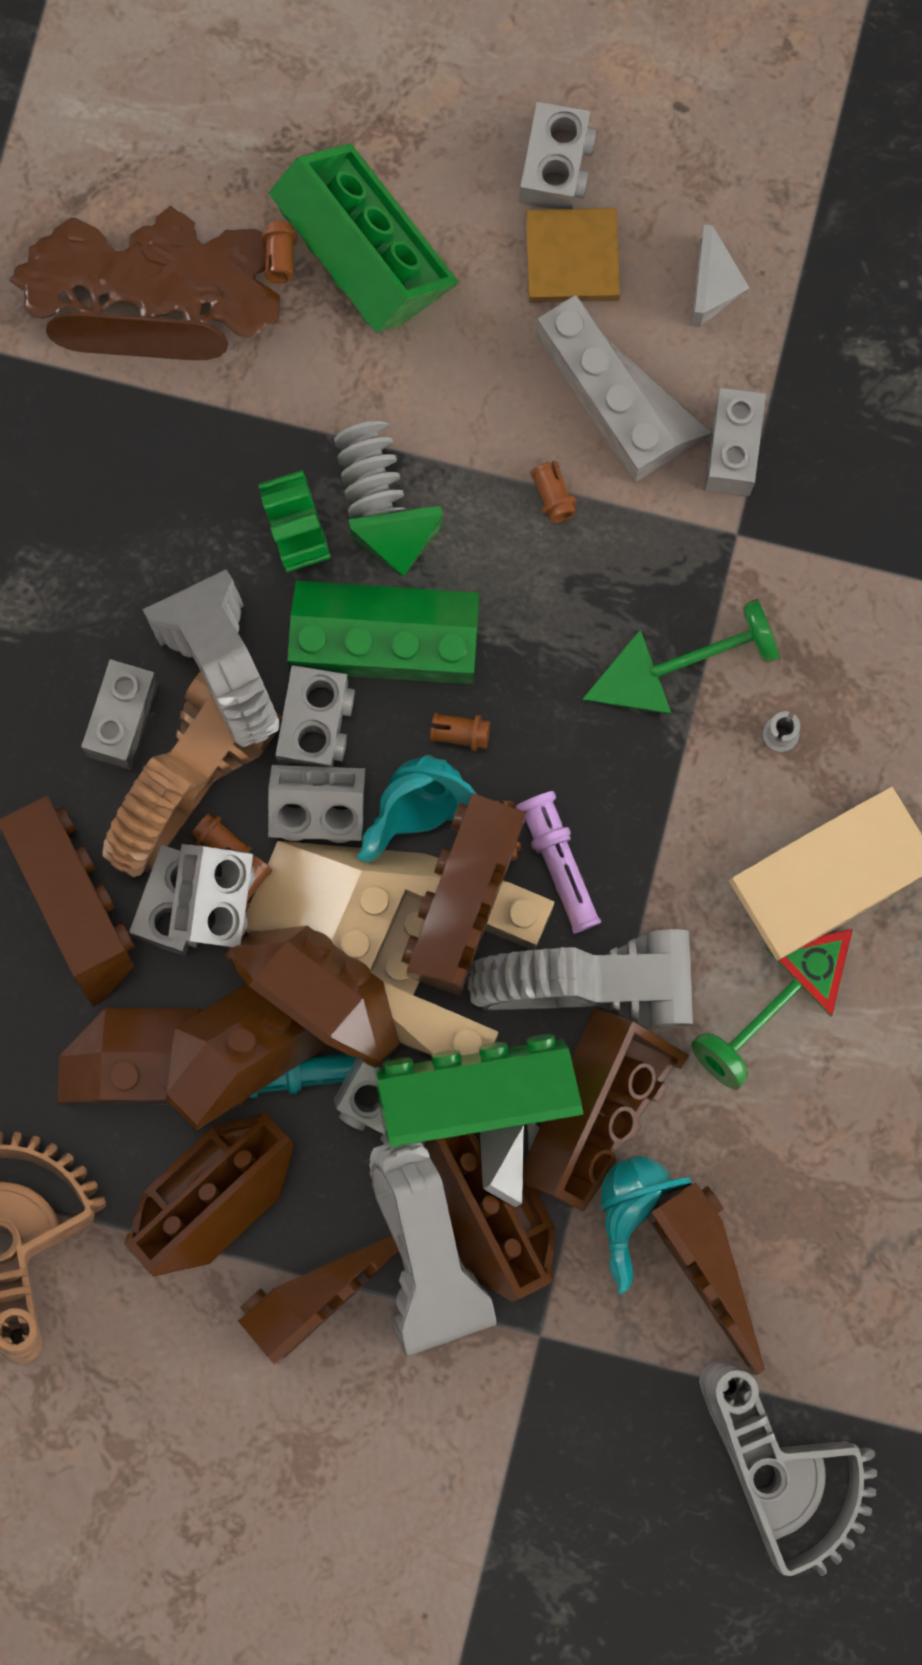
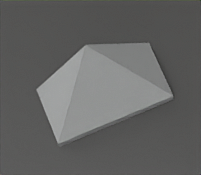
[691,225,750,327]
[480,1125,524,1207]

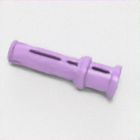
[515,791,601,934]

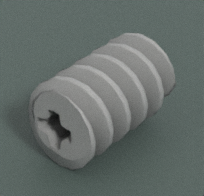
[334,421,407,519]

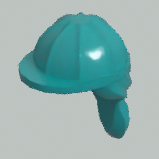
[357,755,476,862]
[600,1156,693,1294]

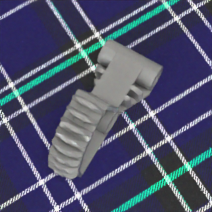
[143,569,279,747]
[467,929,694,1028]
[369,1141,496,1357]
[699,1360,877,1576]

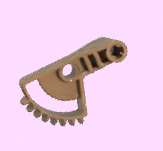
[102,671,283,877]
[0,1131,106,1365]

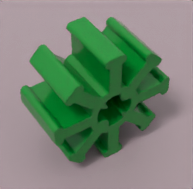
[258,469,331,572]

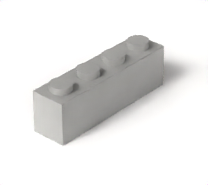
[536,295,712,483]

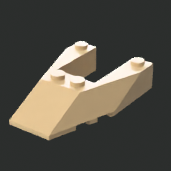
[246,841,555,1060]

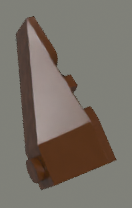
[647,1182,765,1375]
[238,1235,400,1364]

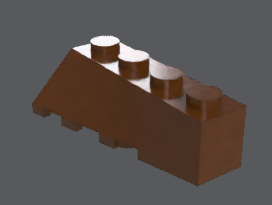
[401,793,526,996]
[0,795,135,1007]
[523,1009,690,1211]

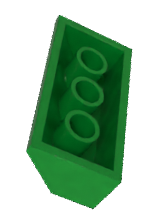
[268,143,459,333]
[287,581,480,685]
[374,1034,583,1147]

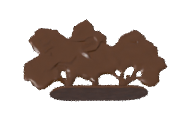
[9,206,280,360]

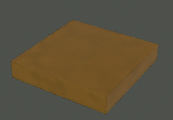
[526,208,620,302]

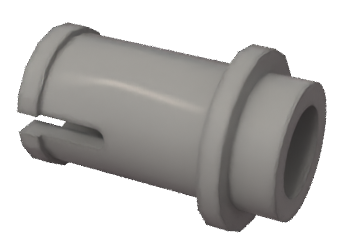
[762,711,800,753]

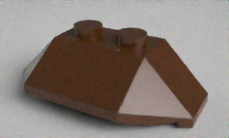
[224,925,399,1068]
[166,983,329,1131]
[58,1008,247,1105]
[124,1112,295,1277]
[424,1132,555,1302]

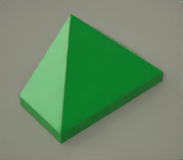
[349,506,442,577]

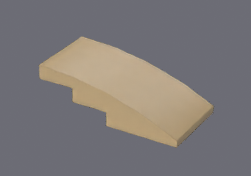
[729,787,922,961]

